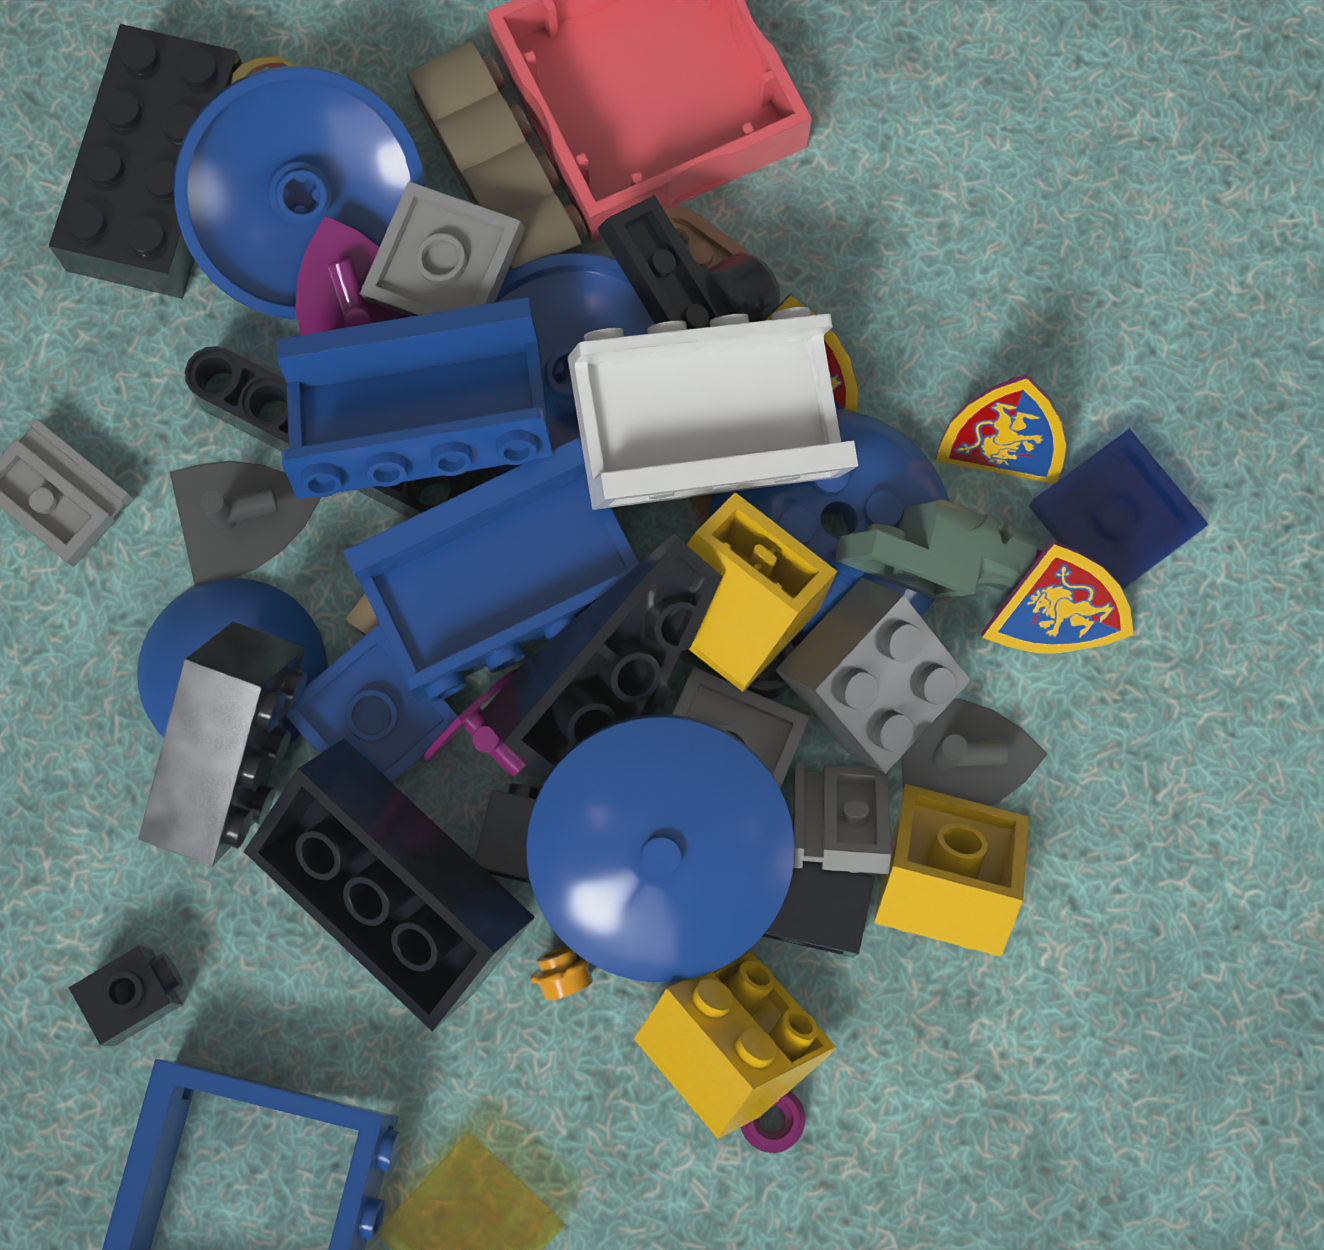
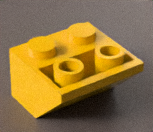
[687,492,837,692]
[634,951,836,1139]

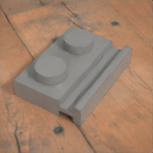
[0,418,133,567]
[793,763,891,874]

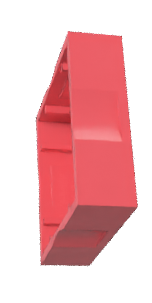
[487,0,812,243]

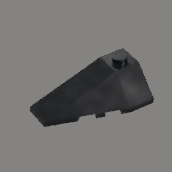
[480,534,723,776]

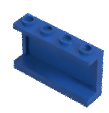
[276,297,553,499]
[343,437,639,702]

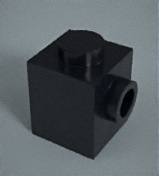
[68,946,184,1046]

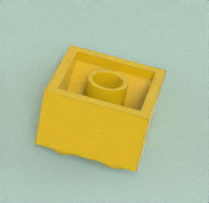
[874,784,1029,957]

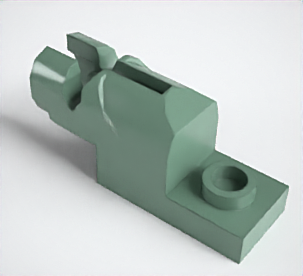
[834,499,1037,599]

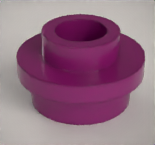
[740,1091,805,1153]

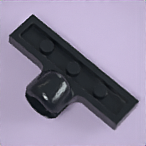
[597,195,780,330]

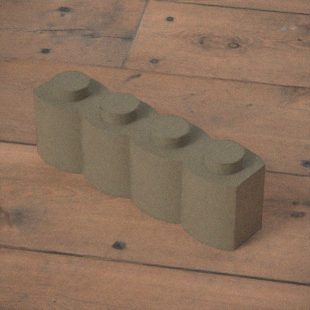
[407,41,588,272]

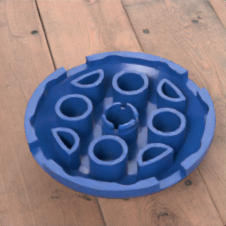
[708,409,950,647]

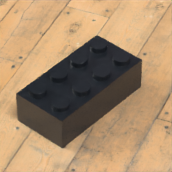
[49,24,242,299]
[243,738,535,1032]

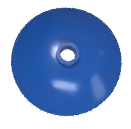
[137,578,327,744]

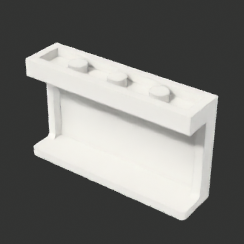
[568,307,858,510]

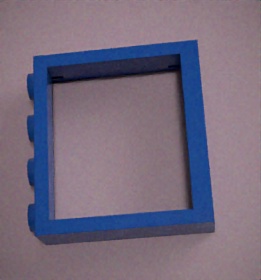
[102,1059,401,1250]

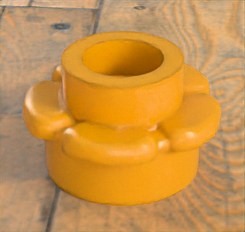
[530,946,593,1000]

